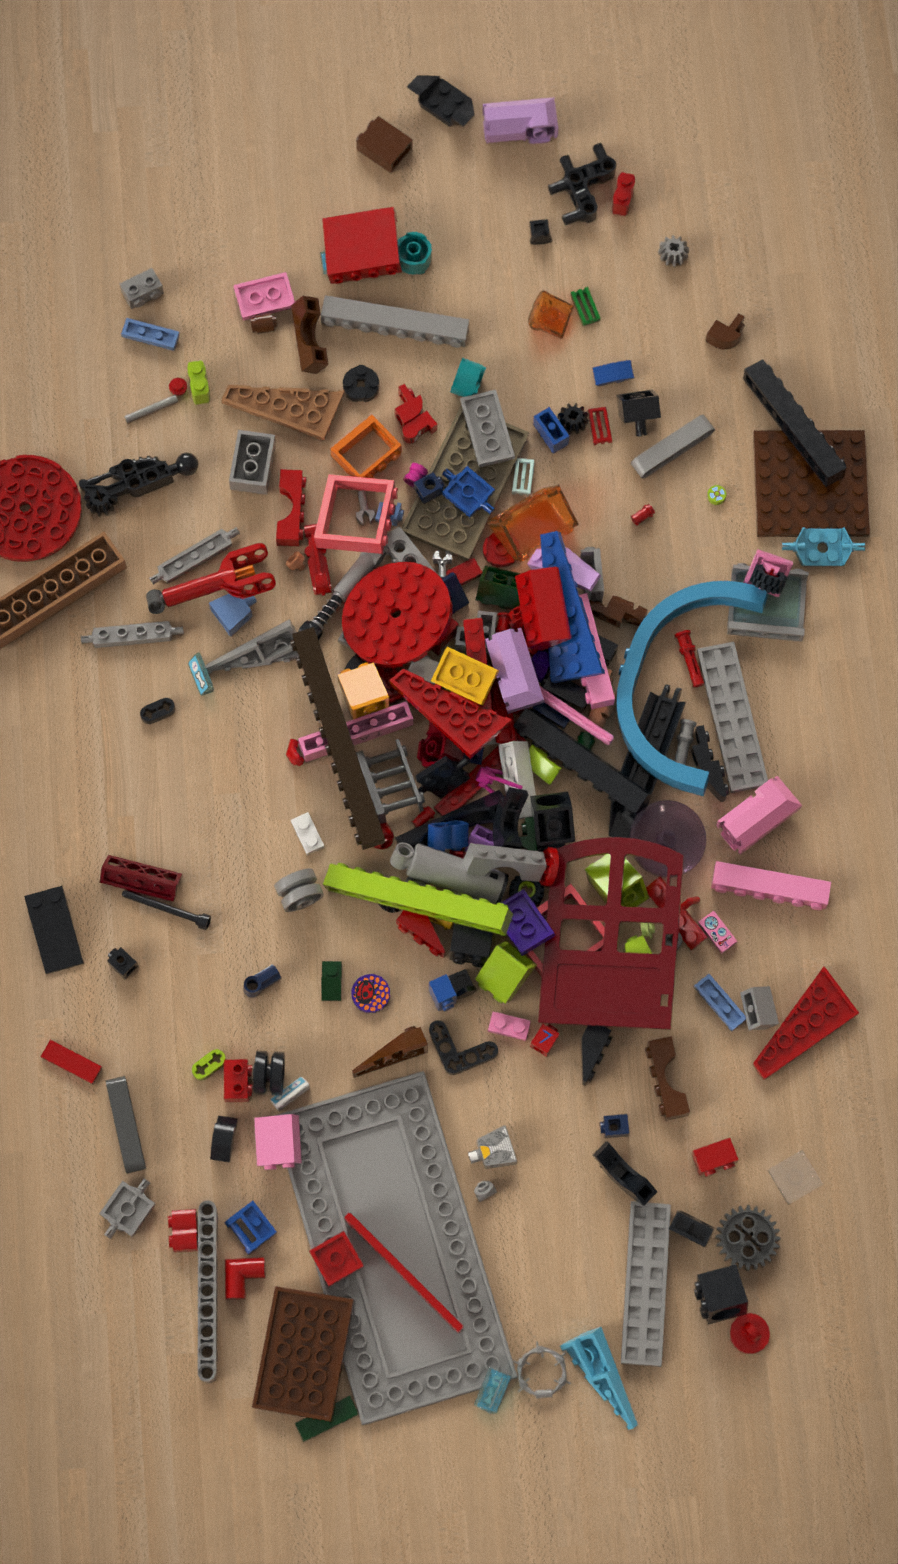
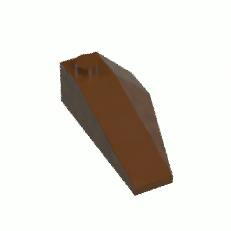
[352,1026,428,1078]

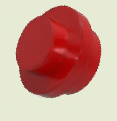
[169,377,187,396]

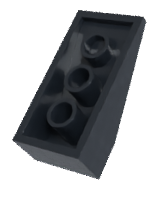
[24,886,84,974]

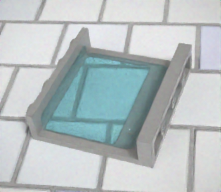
[727,563,809,642]

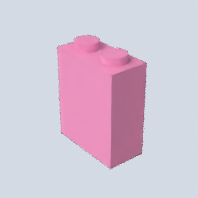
[254,1114,302,1170]

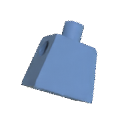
[209,594,257,637]

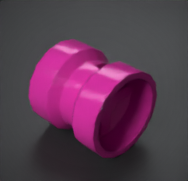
[403,463,428,488]

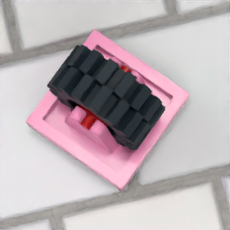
[743,549,793,597]

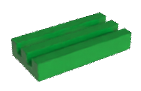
[570,287,600,326]

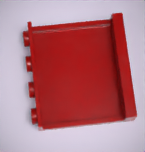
[322,206,402,284]

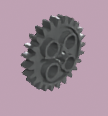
[715,1205,781,1271]

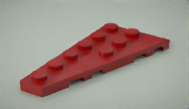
[389,669,512,759]
[752,966,859,1080]

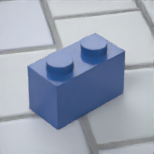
[533,407,570,454]
[429,974,457,1012]

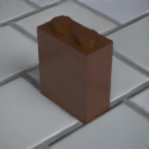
[356,116,413,173]

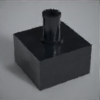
[616,389,661,437]

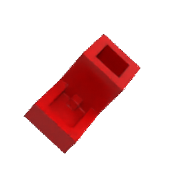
[395,383,423,428]

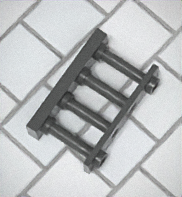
[356,739,425,824]

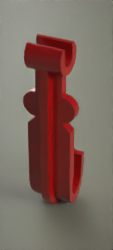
[304,524,332,596]

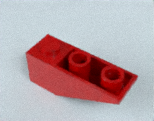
[396,910,445,958]

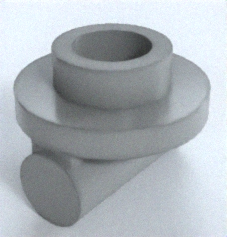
[474,1181,497,1202]

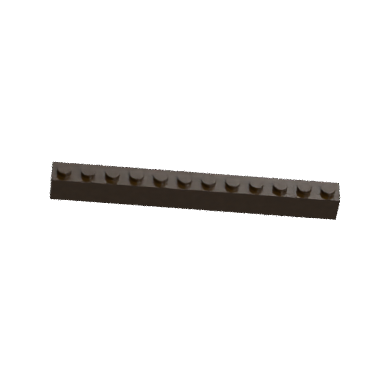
[290,627,385,850]

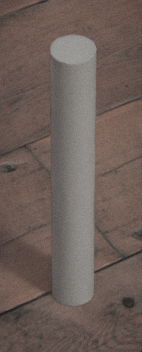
[124,395,178,423]

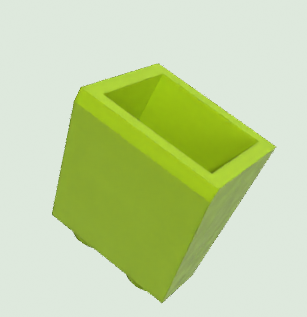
[475,941,537,1004]

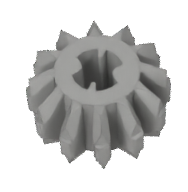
[658,235,689,267]

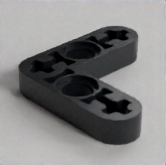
[429,1020,498,1075]

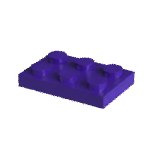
[501,889,555,956]

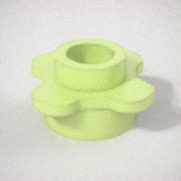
[641,923,655,939]

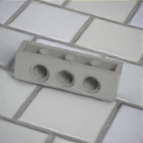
[383,526,436,572]

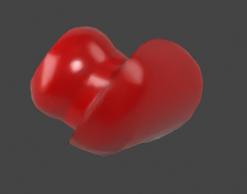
[286,739,304,766]

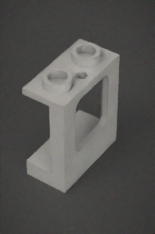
[580,547,604,603]

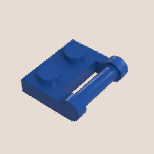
[225,1200,277,1255]

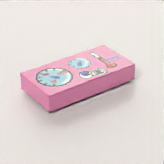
[698,911,737,954]

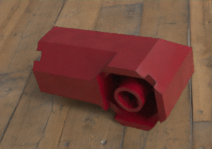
[417,699,470,768]

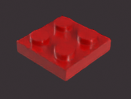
[309,1231,364,1287]

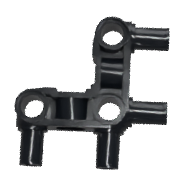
[548,143,617,226]

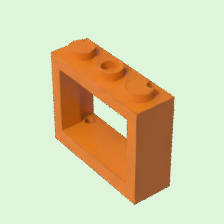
[330,415,402,478]

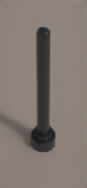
[122,890,211,930]

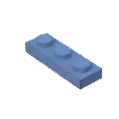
[121,318,180,351]
[694,974,746,1032]

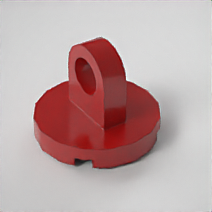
[730,1313,770,1354]

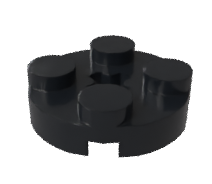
[342,365,379,402]

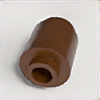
[250,313,278,334]

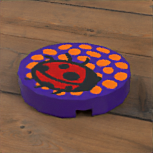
[351,974,390,1013]

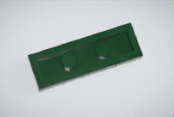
[295,1396,359,1442]

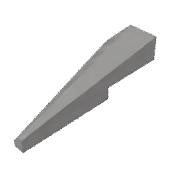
[206,619,298,673]

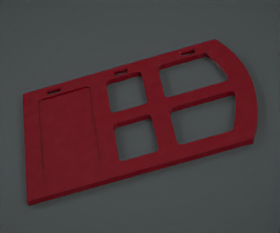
[538,837,684,1030]

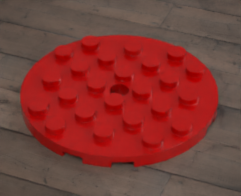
[0,455,82,562]
[342,562,452,668]

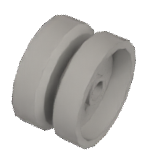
[274,868,324,912]

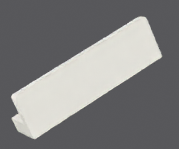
[498,741,536,819]

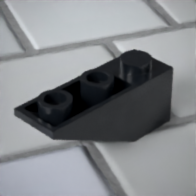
[581,1026,613,1086]

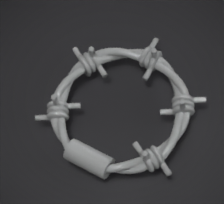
[513,1342,571,1399]

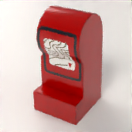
[402,410,438,444]

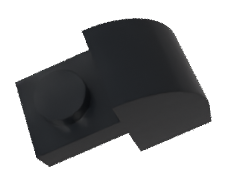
[210,1116,238,1162]

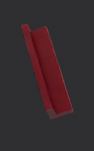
[99,855,182,902]

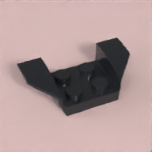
[407,75,474,127]

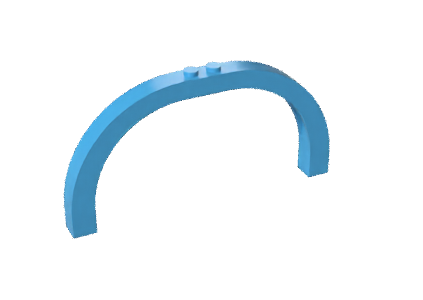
[617,581,768,796]

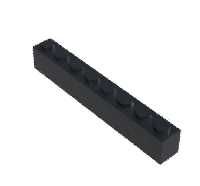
[743,359,847,487]
[513,708,652,815]

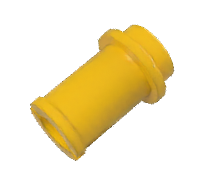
[429,917,454,930]

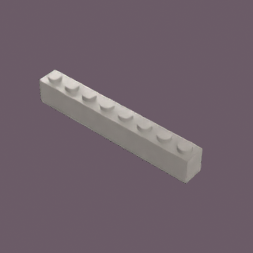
[321,295,469,348]

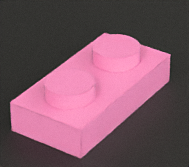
[488,1012,531,1041]

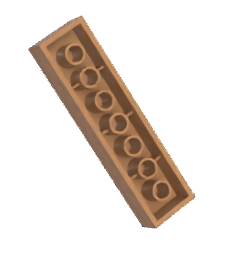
[0,532,127,649]

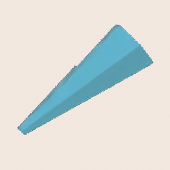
[560,1327,638,1430]

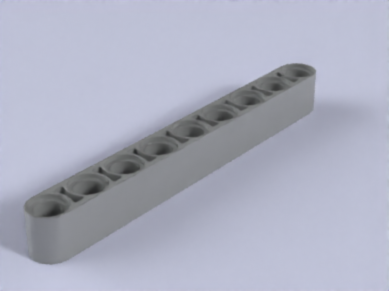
[198,1200,218,1383]

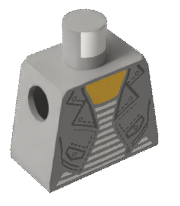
[468,1125,517,1169]

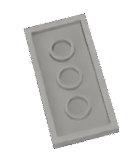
[460,390,515,467]

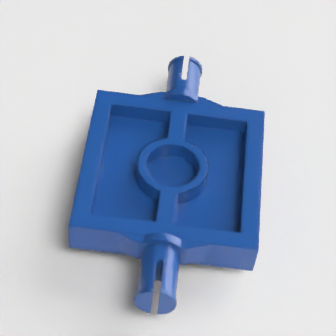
[442,466,495,517]

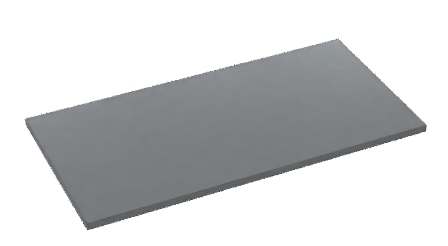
[274,1071,518,1426]

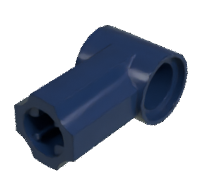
[244,964,282,998]

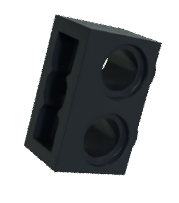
[669,1210,715,1247]

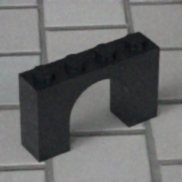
[541,635,618,714]

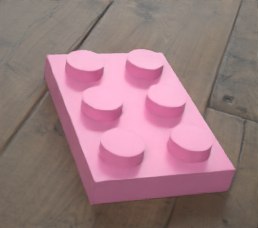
[233,272,295,321]

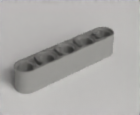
[631,415,715,479]

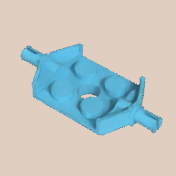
[782,527,865,566]

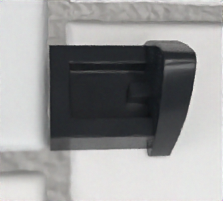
[529,219,552,245]
[448,969,477,1000]

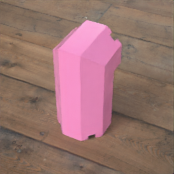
[716,776,802,855]

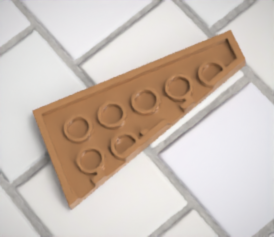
[221,385,345,441]

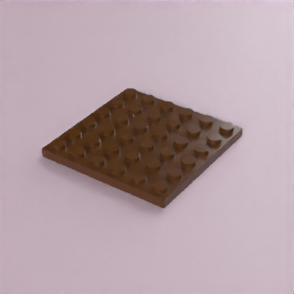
[753,430,870,537]

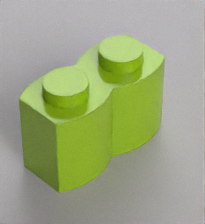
[187,360,210,405]

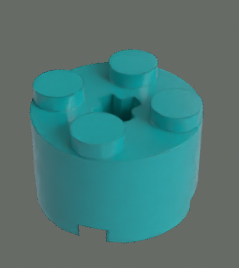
[398,232,432,275]
[450,357,486,397]

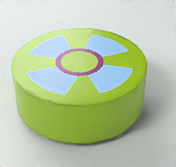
[707,485,726,505]

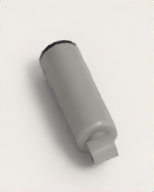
[390,842,509,905]

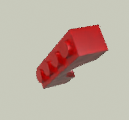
[276,469,307,547]

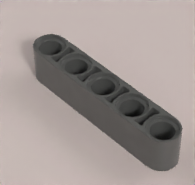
[105,1076,146,1174]

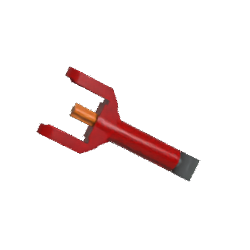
[146,543,276,614]

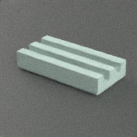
[512,458,535,496]

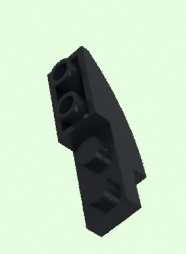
[691,725,729,802]

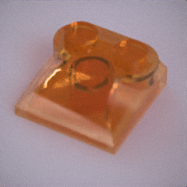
[528,290,574,339]

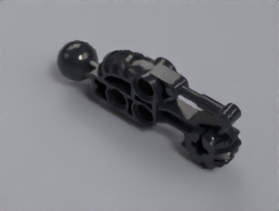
[79,452,199,516]

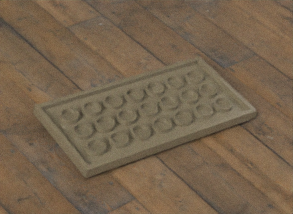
[401,406,529,561]

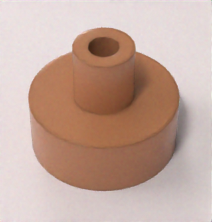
[286,552,305,571]

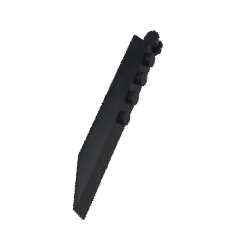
[609,684,686,838]

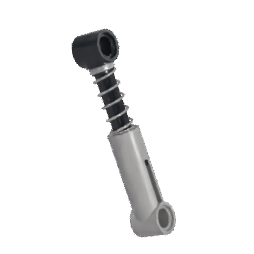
[298,552,386,641]

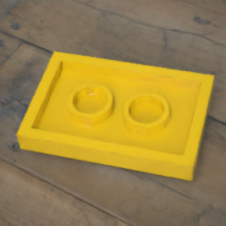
[431,647,499,706]

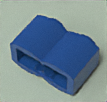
[428,821,469,852]

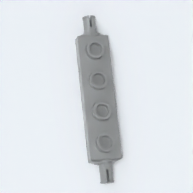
[149,527,240,585]
[81,621,184,648]

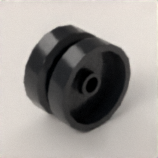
[253,1050,285,1096]

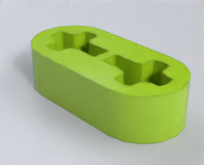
[192,1049,226,1080]

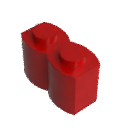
[612,172,635,216]
[168,1209,198,1253]

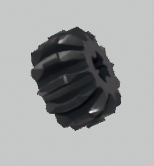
[557,403,589,435]

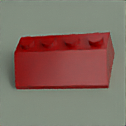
[515,567,571,651]

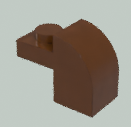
[705,313,745,350]

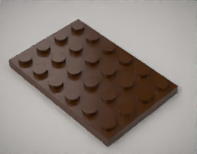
[252,1286,355,1422]

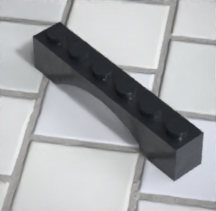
[395,790,505,849]

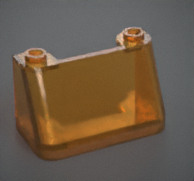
[487,485,579,562]

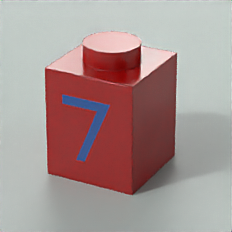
[530,1024,559,1057]

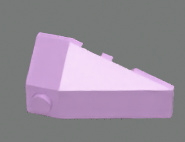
[527,548,601,591]

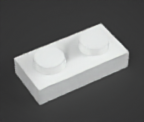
[291,812,324,855]

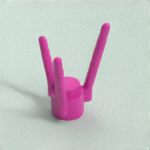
[476,766,523,793]

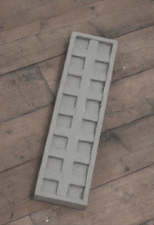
[697,642,768,793]
[621,1201,671,1367]

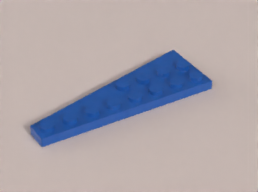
[540,531,605,683]

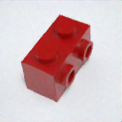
[224,1059,253,1102]
[691,1138,739,1177]

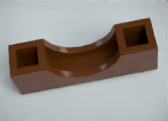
[291,296,329,374]
[645,1036,690,1121]

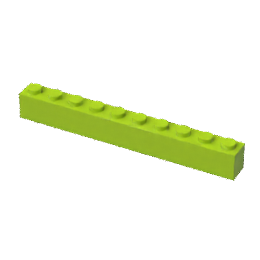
[323,863,513,936]

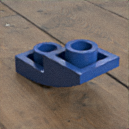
[592,360,635,386]

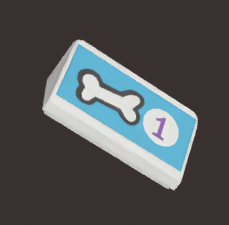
[270,1077,310,1111]

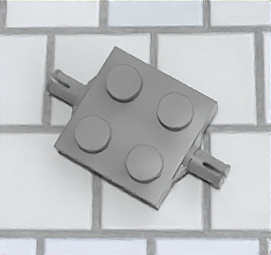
[99,1179,156,1239]

